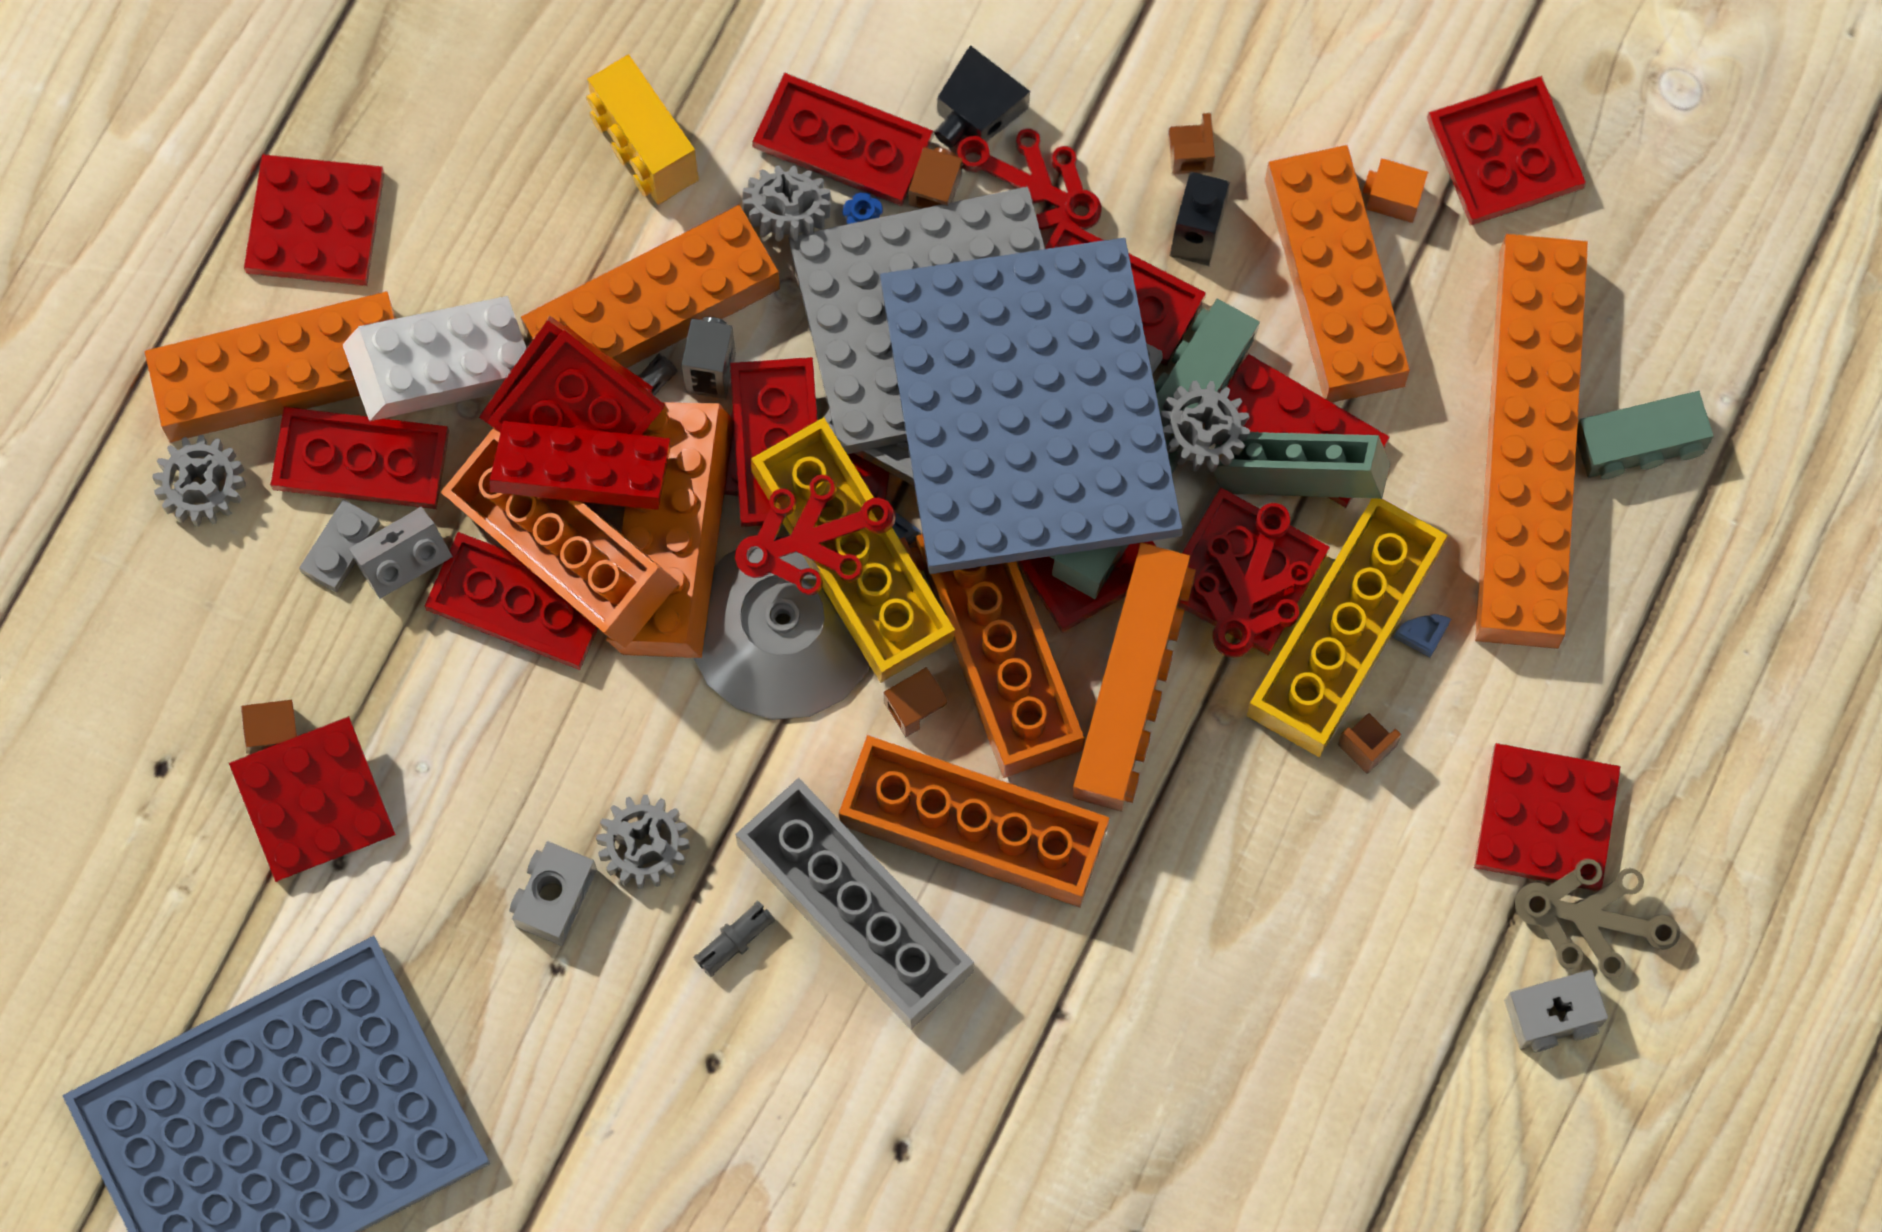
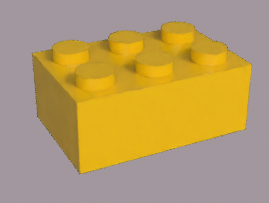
[586,54,699,205]

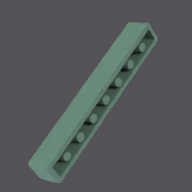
[1050,298,1260,599]

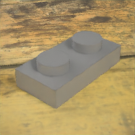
[299,499,380,593]

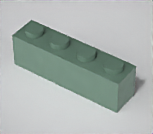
[1213,432,1390,499]

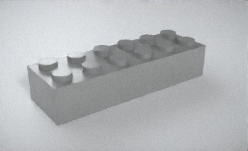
[735,778,974,1030]

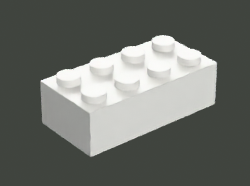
[343,296,526,421]

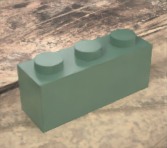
[1577,391,1714,479]

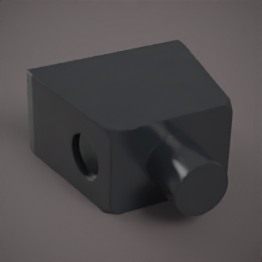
[934,45,1030,148]
[1170,172,1230,266]

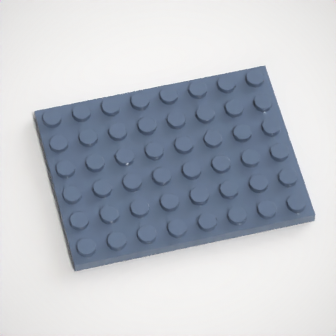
[880,238,1183,574]
[62,936,490,1232]

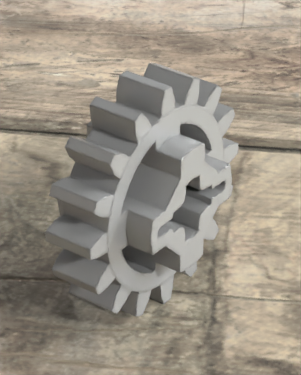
[742,165,831,241]
[1160,380,1250,472]
[152,435,246,527]
[596,795,690,889]

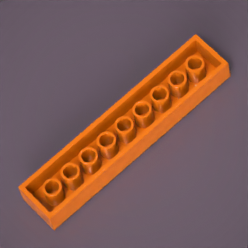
[1475,234,1588,649]

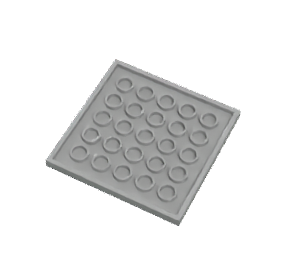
[789,187,1045,454]

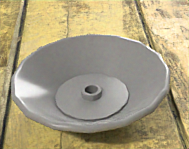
[694,537,870,720]

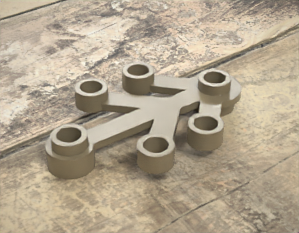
[1515,859,1680,978]

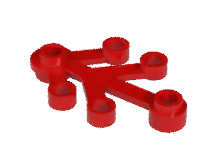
[957,128,1102,230]
[735,475,896,596]
[1193,503,1312,658]

